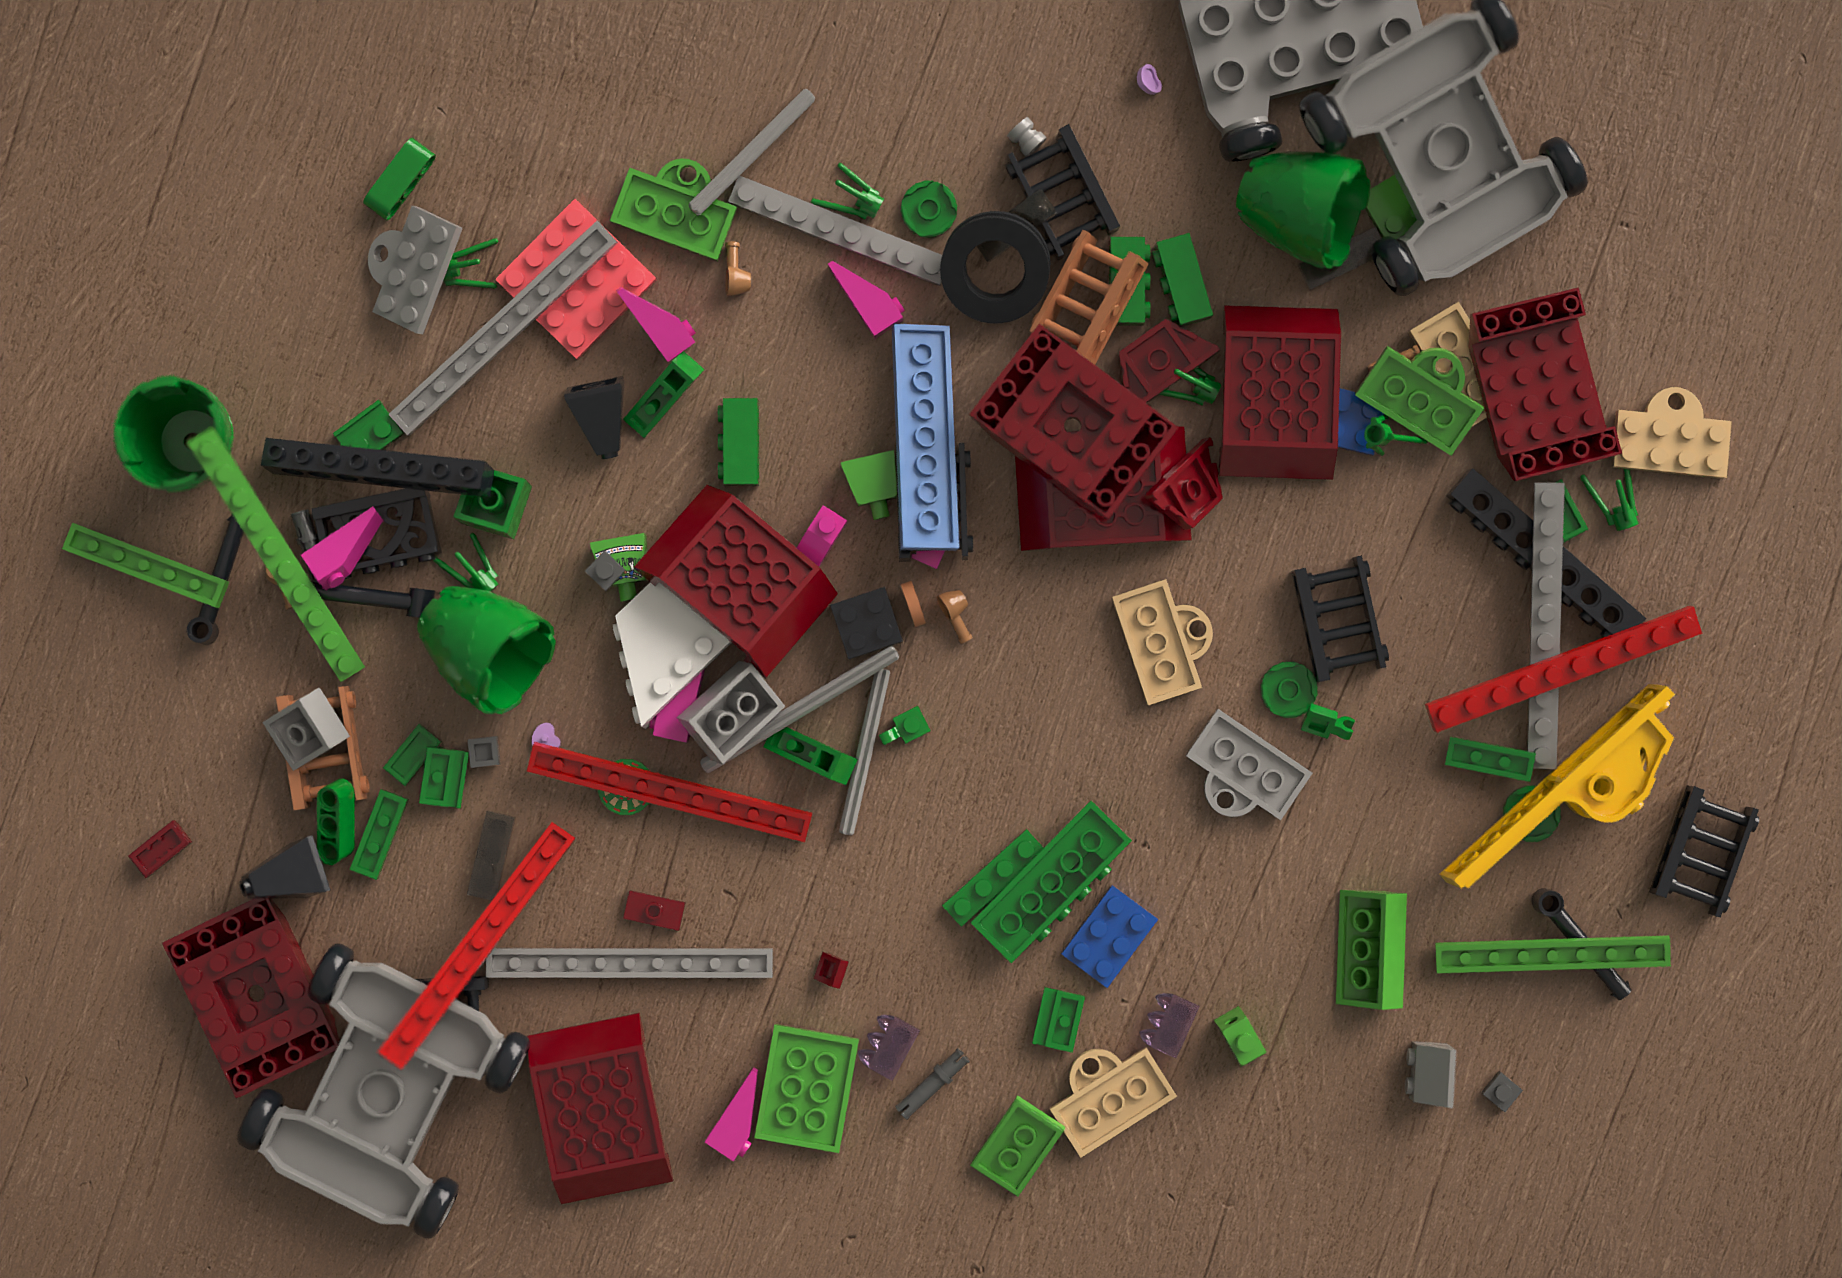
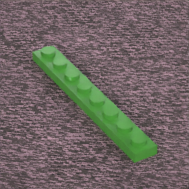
[1435,935,1671,973]

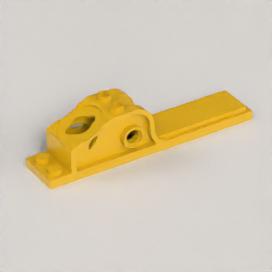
[1439,684,1675,888]

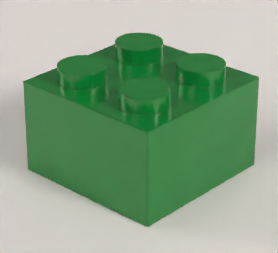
[453,470,532,540]

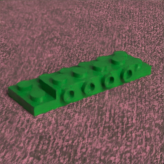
[971,801,1132,964]

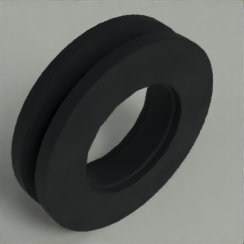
[940,211,1050,324]

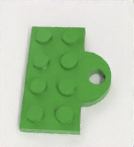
[610,159,737,262]
[1355,346,1484,456]

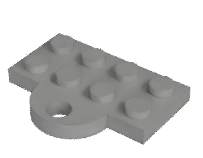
[368,206,463,334]
[1185,709,1313,820]

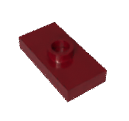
[128,820,192,878]
[623,890,686,931]

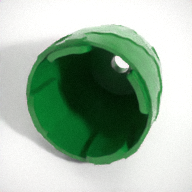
[1236,151,1371,269]
[113,375,234,492]
[417,586,556,714]

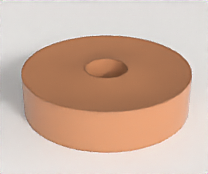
[901,581,926,627]

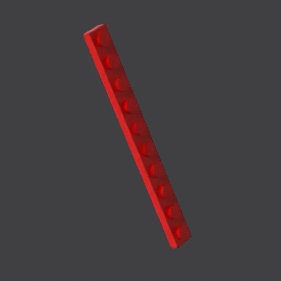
[1425,606,1702,733]
[527,742,812,842]
[378,822,575,1071]

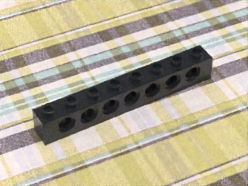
[261,438,495,498]
[1446,468,1647,638]

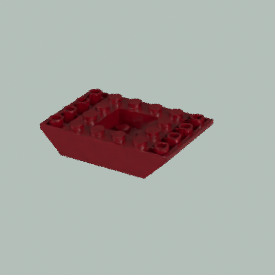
[969,324,1178,519]
[162,899,340,1099]

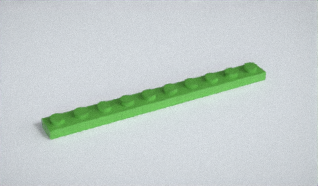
[187,427,365,682]

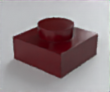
[813,952,849,989]

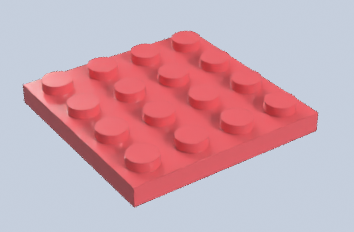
[495,199,657,360]

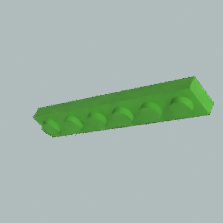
[62,523,229,608]

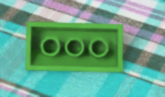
[1336,890,1407,1010]

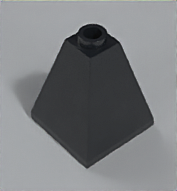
[564,376,624,459]
[239,835,330,899]

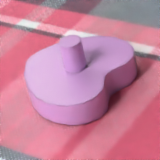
[1137,64,1162,95]
[532,723,561,748]

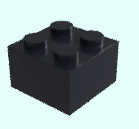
[830,587,903,660]

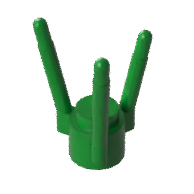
[811,163,884,220]
[443,238,498,289]
[1159,367,1221,406]
[1364,414,1428,456]
[1580,469,1639,531]
[432,533,499,592]

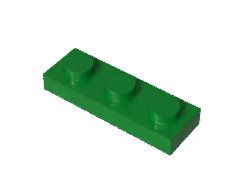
[1445,736,1536,782]
[350,789,409,880]

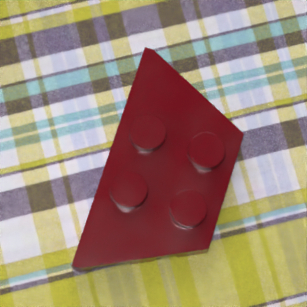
[1119,319,1221,403]
[1144,437,1223,530]

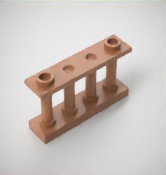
[1029,230,1148,365]
[276,686,370,810]

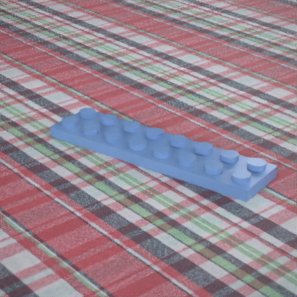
[892,324,959,551]

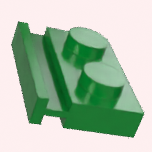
[333,400,405,450]
[419,746,469,809]
[1032,987,1085,1053]

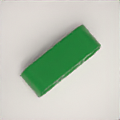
[363,138,436,221]
[317,779,355,865]

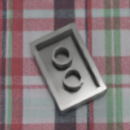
[677,661,785,764]

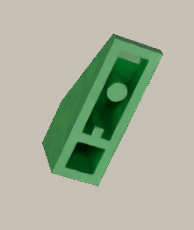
[623,351,705,438]
[763,727,858,785]

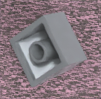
[262,687,350,771]
[1405,1041,1456,1108]

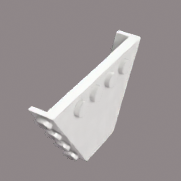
[613,582,732,729]

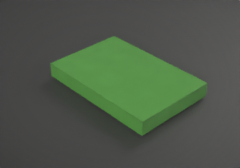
[970,1095,1065,1197]

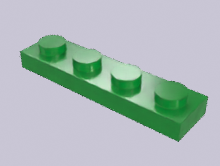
[942,829,1044,927]

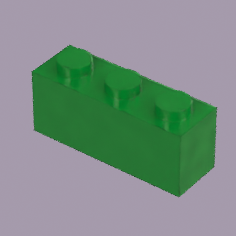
[1151,233,1213,327]
[1109,237,1150,326]
[718,398,759,486]

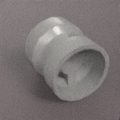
[1007,117,1047,157]

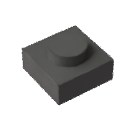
[585,550,626,591]
[467,736,500,768]
[1481,1071,1523,1112]

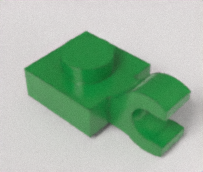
[1301,703,1355,740]
[878,706,931,745]

